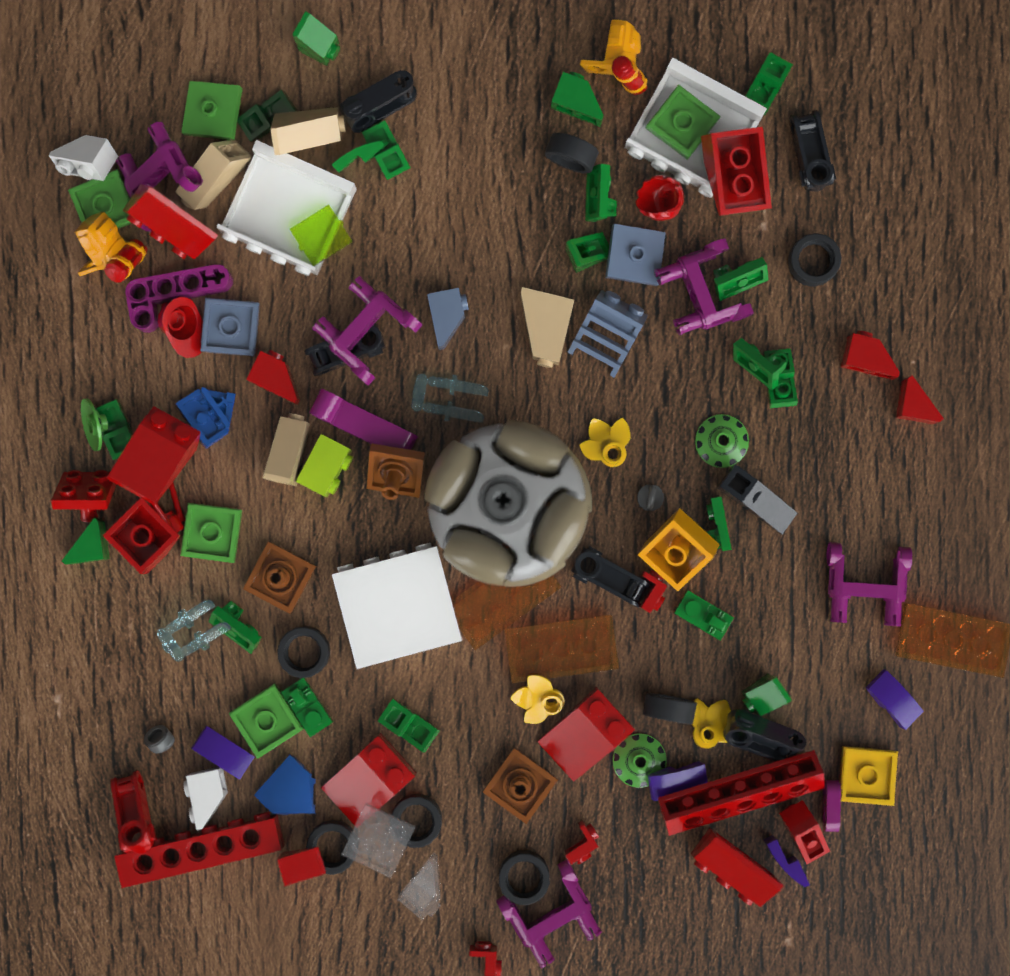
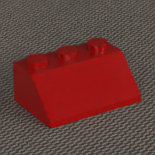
[122,184,218,260]
[691,827,784,907]

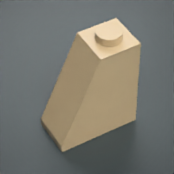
[271,107,346,155]
[175,139,253,210]
[521,287,574,368]
[263,413,310,486]

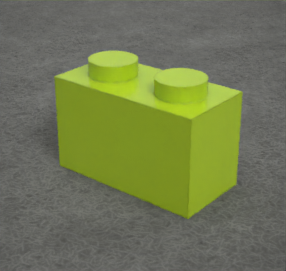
[296,434,353,497]

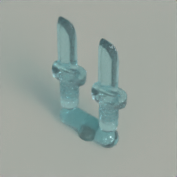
[411,373,489,423]
[157,600,231,662]

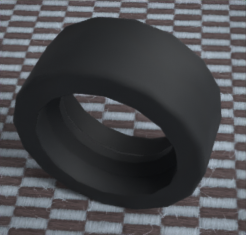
[544,132,599,173]
[788,233,842,287]
[277,626,330,678]
[643,693,697,724]
[390,794,442,848]
[306,820,359,875]
[499,850,550,905]

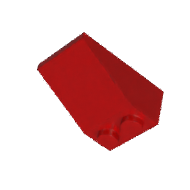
[701,126,772,216]
[107,406,201,505]
[537,687,635,782]
[321,733,417,828]

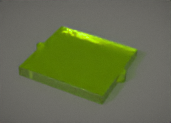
[290,204,353,266]

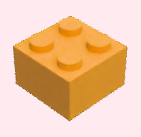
[638,508,720,591]

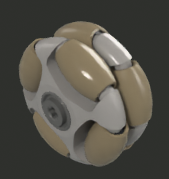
[424,420,592,587]

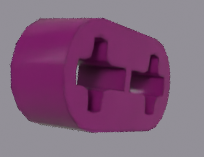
[822,780,841,832]

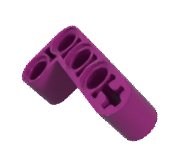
[125,265,233,333]
[309,388,418,450]

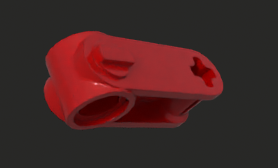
[110,770,156,854]

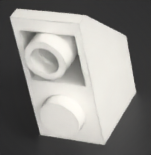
[49,135,118,181]
[184,767,228,830]

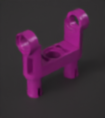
[116,122,203,232]
[654,238,754,335]
[312,276,423,386]
[826,542,912,626]
[496,859,602,968]

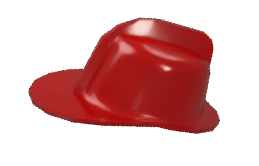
[157,297,203,358]

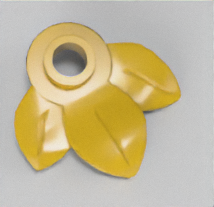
[579,418,631,467]
[511,674,565,724]
[692,698,731,749]

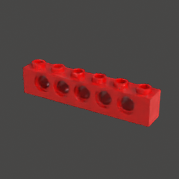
[658,750,825,836]
[114,812,285,888]

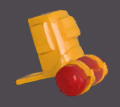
[580,20,647,95]
[75,212,148,283]

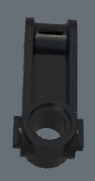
[339,70,417,133]
[789,110,836,192]
[304,323,386,376]
[571,546,652,608]
[723,709,807,761]

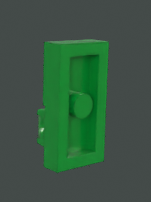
[585,163,617,222]
[713,257,769,301]
[733,338,786,390]
[706,496,732,552]
[674,590,734,641]
[209,601,262,654]
[281,678,334,737]

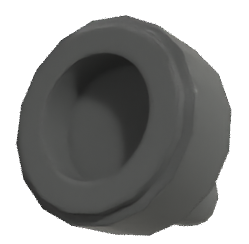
[637,484,664,511]
[144,725,175,754]

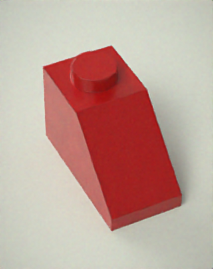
[841,331,900,380]
[246,350,300,405]
[779,800,830,864]

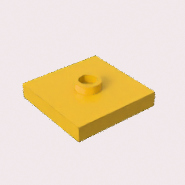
[839,746,898,806]

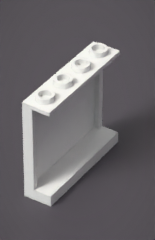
[625,58,767,198]
[216,140,357,276]
[332,543,463,669]

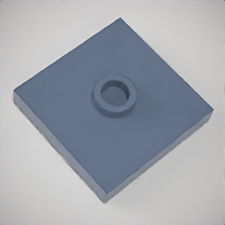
[605,224,666,286]
[200,298,260,357]

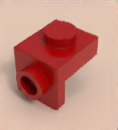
[640,570,668,613]
[564,820,599,865]
[469,941,502,976]

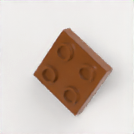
[367,443,425,500]
[243,541,317,614]
[483,747,558,824]

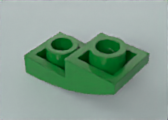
[764,348,798,408]

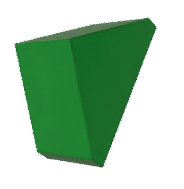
[565,232,609,273]
[61,518,110,565]

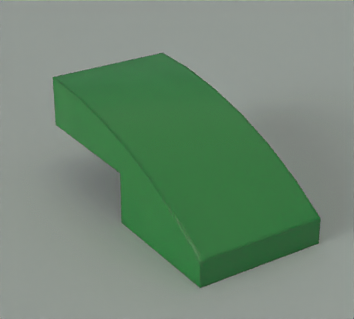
[745,52,793,115]
[362,120,410,180]
[332,139,389,173]
[96,398,133,460]
[378,699,440,753]

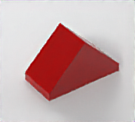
[896,375,944,424]
[277,847,326,886]

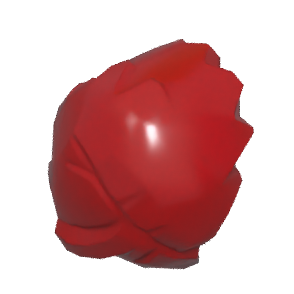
[635,175,684,221]

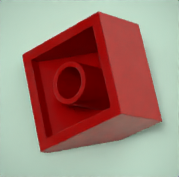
[102,498,180,574]

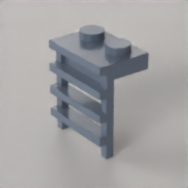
[568,290,648,377]

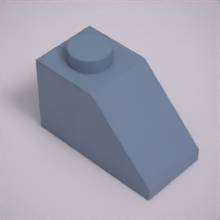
[427,288,469,350]

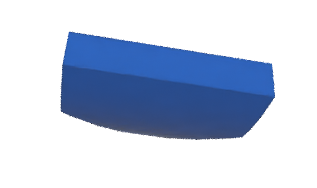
[175,387,236,449]
[254,755,316,815]

